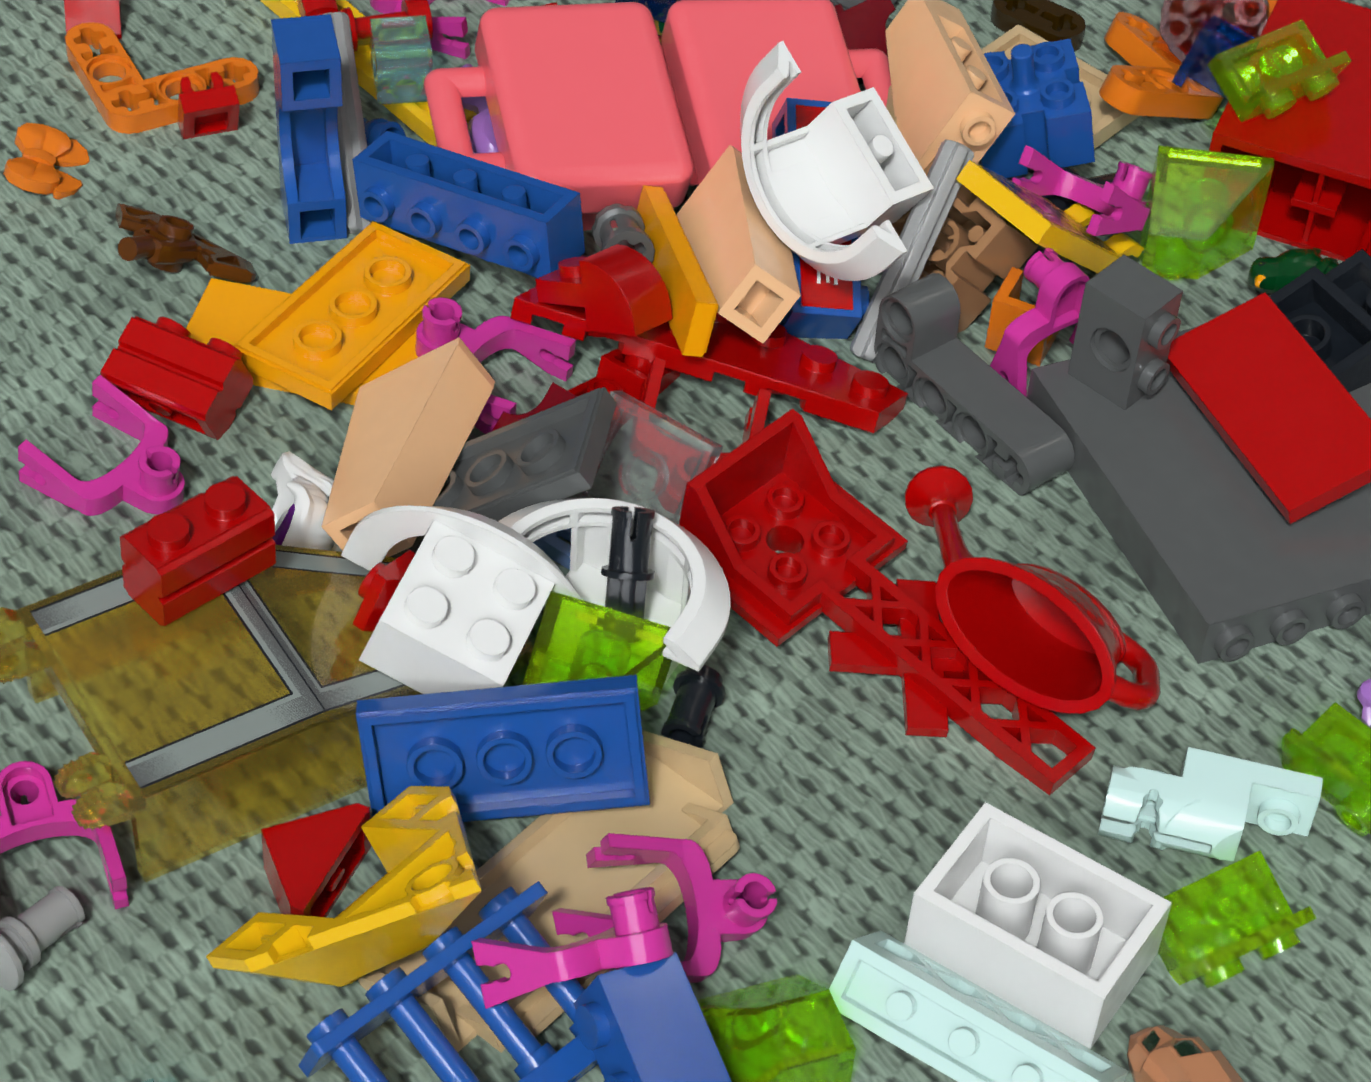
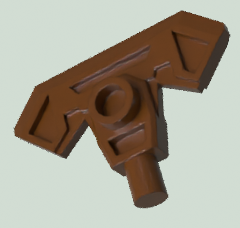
[115,203,256,283]

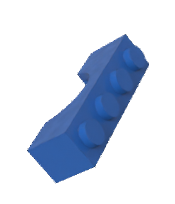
[271,14,347,244]

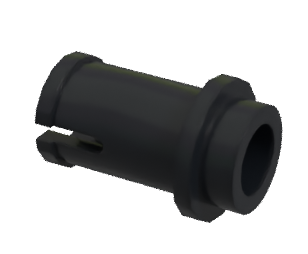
[661,665,726,748]

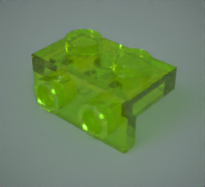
[1207,19,1352,122]
[1282,702,1371,836]
[1158,851,1317,988]

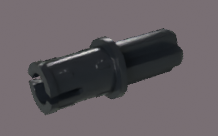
[601,506,655,643]

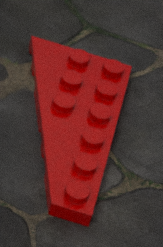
[510,286,908,433]

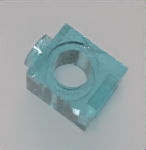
[370,15,433,105]

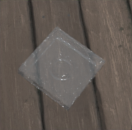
[565,390,723,524]

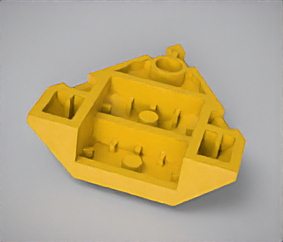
[206,786,482,987]

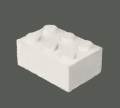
[904,802,1172,1049]

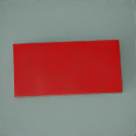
[1167,292,1371,524]

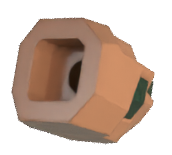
[1127,1025,1244,1082]

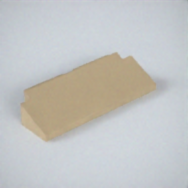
[358,730,740,1053]

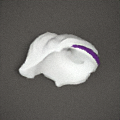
[257,451,342,579]

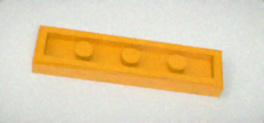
[637,185,719,357]

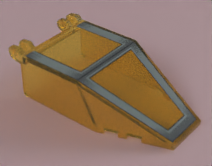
[0,545,537,882]

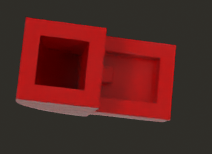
[535,244,673,336]

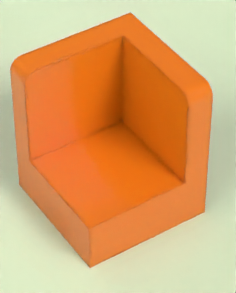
[985,267,1060,366]

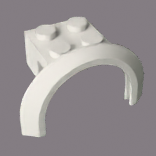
[740,41,934,281]
[498,498,731,694]
[341,505,594,694]

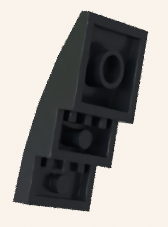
[1269,249,1371,392]

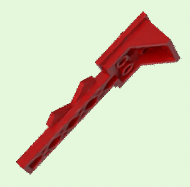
[679,408,1096,796]

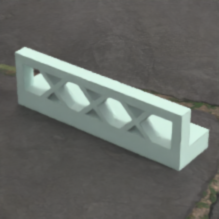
[823,930,1129,1082]

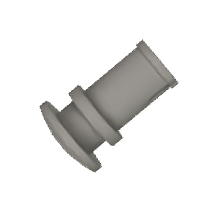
[0,886,85,991]

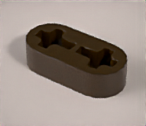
[990,0,1086,52]

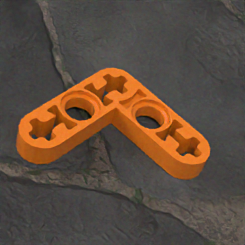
[1099,12,1226,119]
[65,22,260,134]

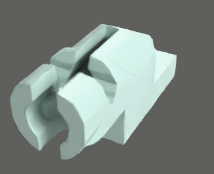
[1098,747,1323,862]

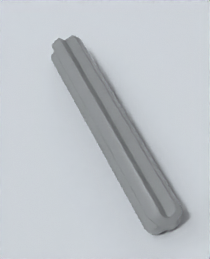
[322,12,372,234]
[850,139,974,363]

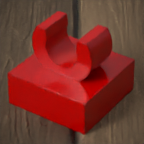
[178,72,240,139]

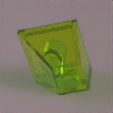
[1140,145,1274,280]
[522,591,672,712]
[697,974,856,1082]

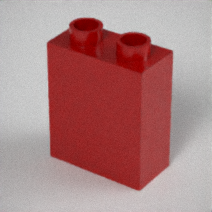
[1194,0,1371,261]

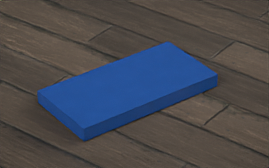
[356,675,650,822]

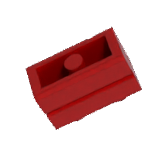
[100,316,254,440]
[120,476,276,627]

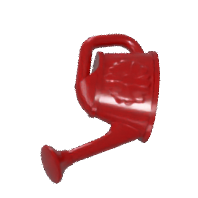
[904,465,1161,714]

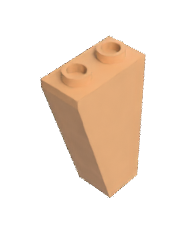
[885,0,1015,170]
[676,145,801,344]
[321,337,495,559]

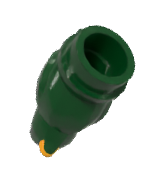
[1248,247,1339,294]

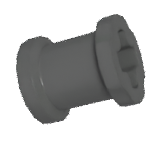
[591,203,655,263]

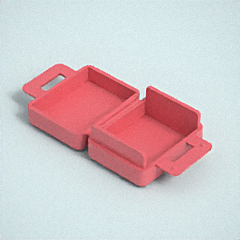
[424,0,891,231]

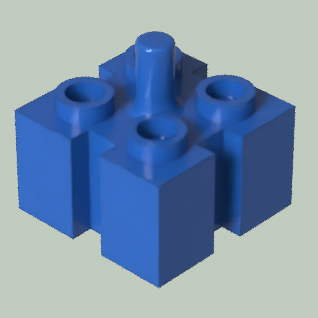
[979,38,1095,178]

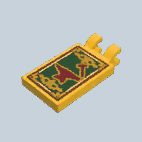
[956,160,1145,273]

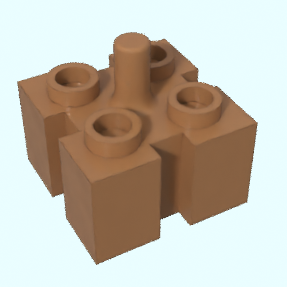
[892,159,1039,333]

